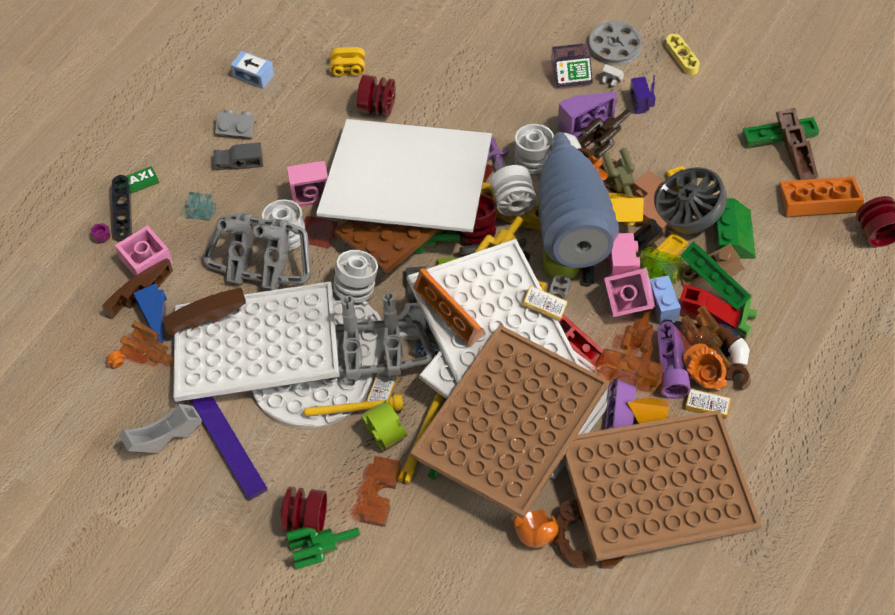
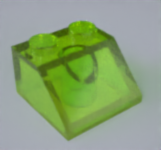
[640,246,685,283]

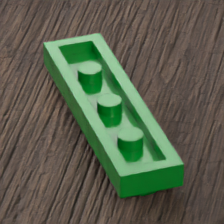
[742,117,819,147]
[680,241,752,311]

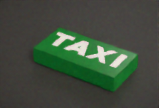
[119,166,159,194]

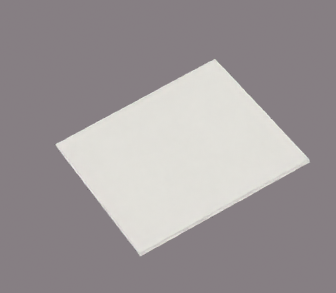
[316,119,492,232]

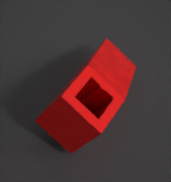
[679,284,740,329]

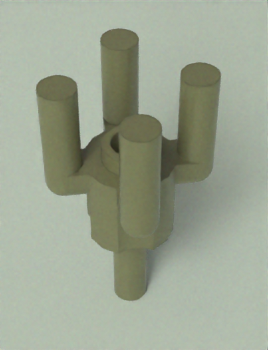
[601,148,635,196]

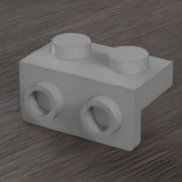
[215,110,257,138]

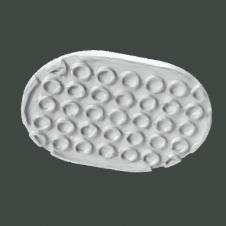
[252,290,385,429]

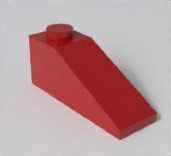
[558,314,608,367]

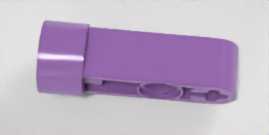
[657,321,691,399]
[605,379,636,430]

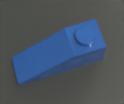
[134,284,167,348]

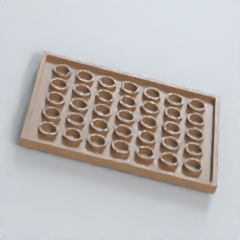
[410,325,610,520]
[564,410,762,561]

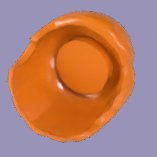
[513,509,558,548]

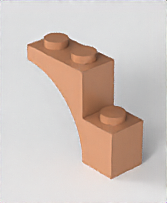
[633,170,667,239]

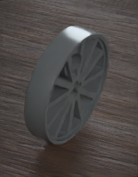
[654,167,727,234]

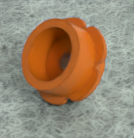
[106,350,126,368]

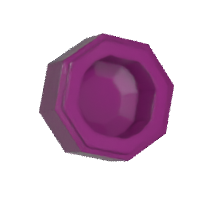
[91,223,110,243]

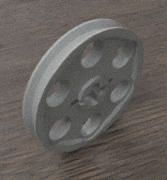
[589,21,642,65]

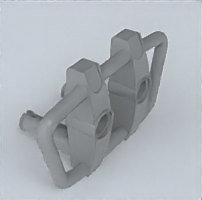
[203,213,311,290]
[335,292,435,380]

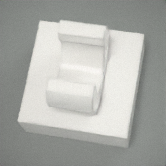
[602,64,624,87]

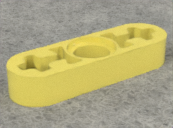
[665,34,700,75]

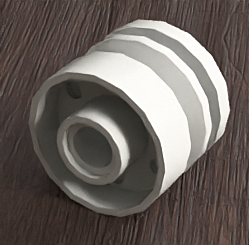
[515,124,554,174]
[491,165,537,216]
[262,199,306,251]
[333,250,378,303]

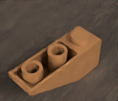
[678,244,745,286]

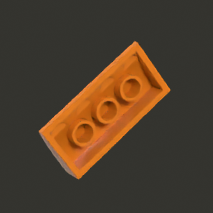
[779,176,864,217]
[413,268,484,347]

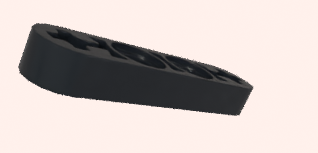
[112,175,132,242]

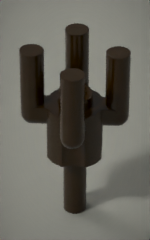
[580,109,631,158]

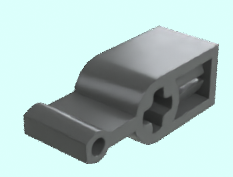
[213,142,263,169]

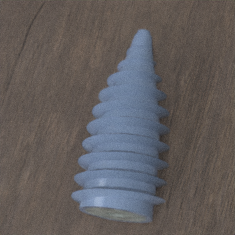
[538,132,619,268]

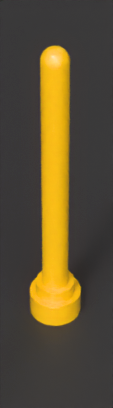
[303,394,403,416]

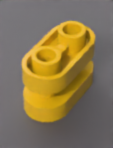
[329,47,365,76]

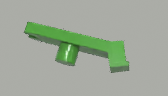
[737,293,757,339]

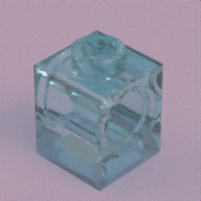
[185,192,216,221]

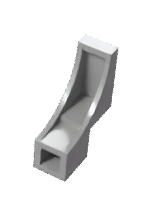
[119,404,202,453]

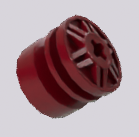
[356,74,396,117]
[457,194,496,244]
[856,196,895,247]
[281,486,327,534]

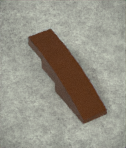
[776,108,818,180]
[102,258,173,319]
[163,288,246,336]

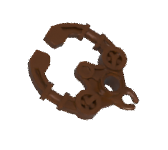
[554,499,625,569]

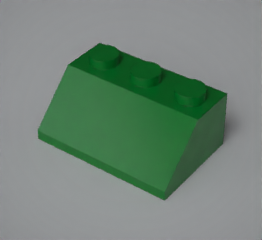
[713,198,756,259]

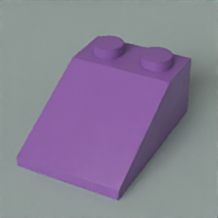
[557,92,617,138]

